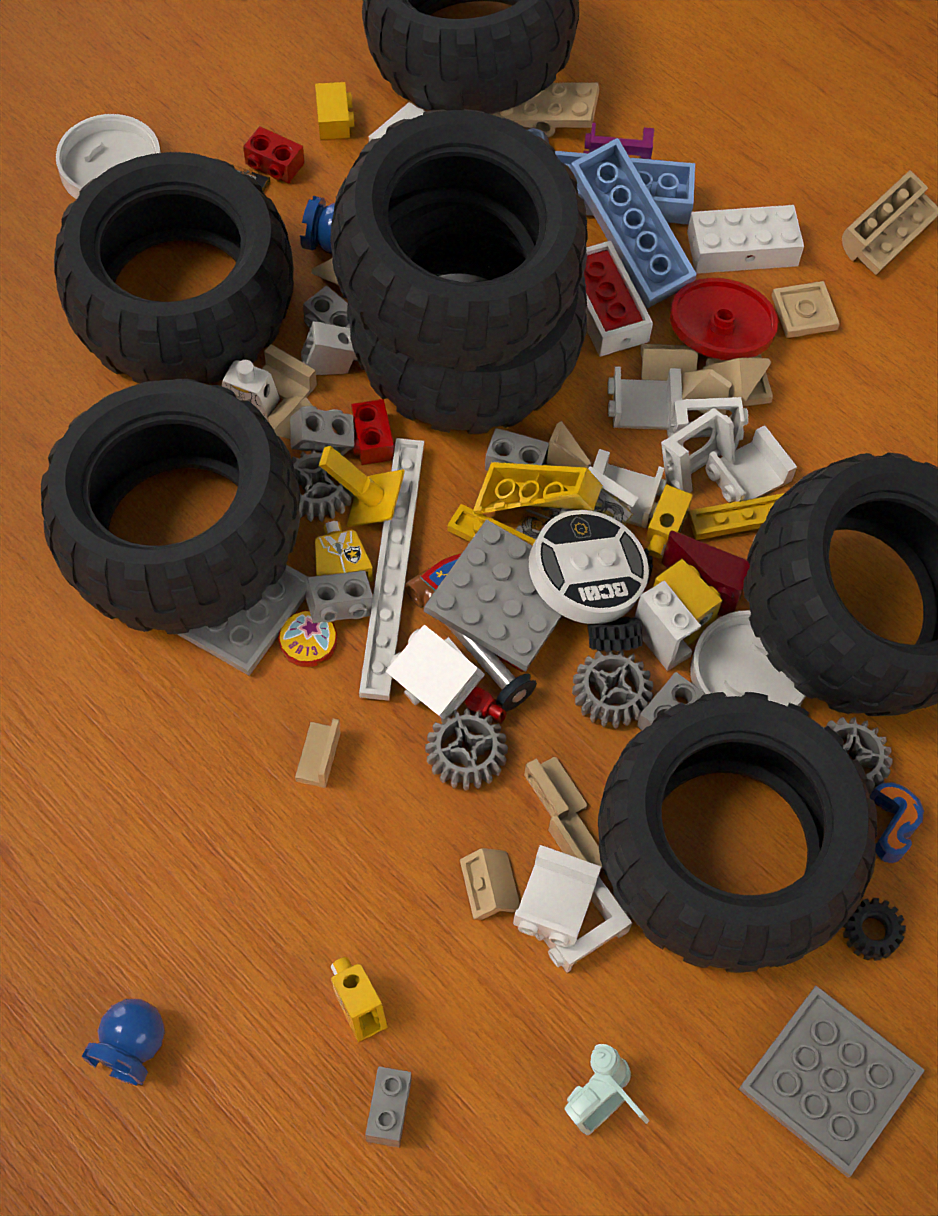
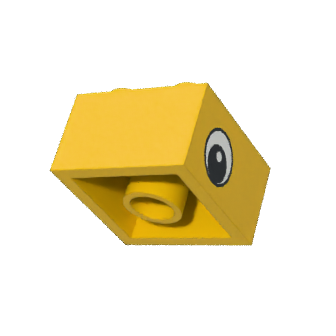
[653,559,722,646]

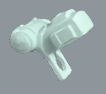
[564,1044,650,1136]

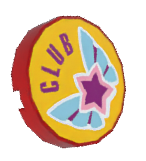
[278,610,338,667]

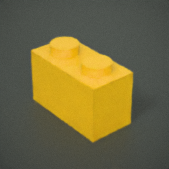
[315,82,354,140]

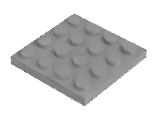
[424,519,563,672]
[177,565,308,676]
[738,986,925,1178]

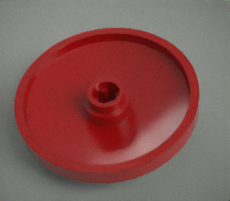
[670,278,778,361]

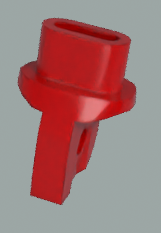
[465,686,507,724]

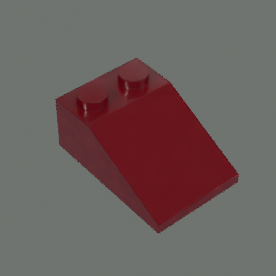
[661,530,750,616]

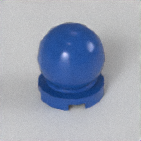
[300,196,335,254]
[81,999,165,1086]

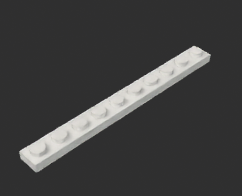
[359,438,424,701]

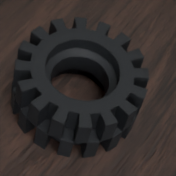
[588,616,643,652]
[843,898,906,961]

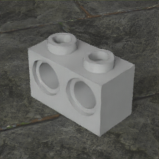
[303,286,350,328]
[290,406,354,456]
[485,428,549,471]
[305,571,373,623]
[637,672,705,730]
[365,1066,412,1148]

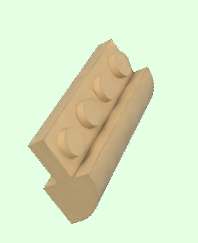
[842,170,938,275]

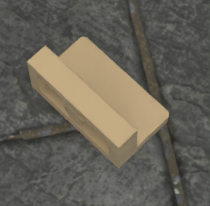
[262,344,317,399]
[640,344,698,381]
[295,718,341,788]
[524,757,587,819]
[548,811,603,870]
[460,848,520,920]

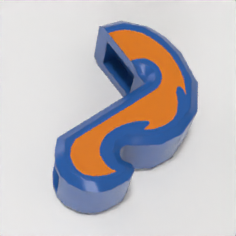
[870,782,924,863]

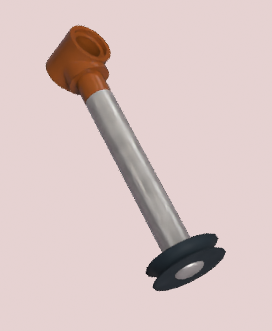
[405,568,537,711]

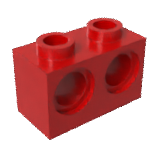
[243,126,305,184]
[351,399,394,465]

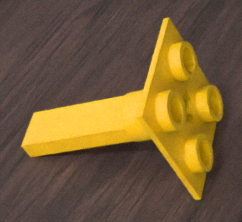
[319,446,405,527]

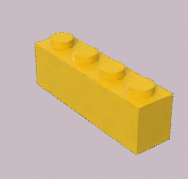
[472,462,603,514]

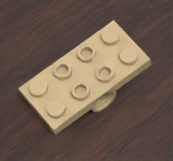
[493,83,599,138]

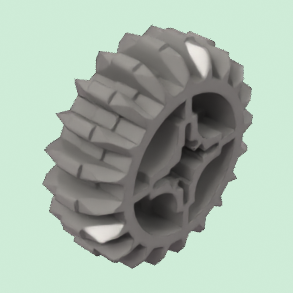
[292,448,354,522]
[572,650,653,729]
[425,708,508,790]
[823,717,893,795]

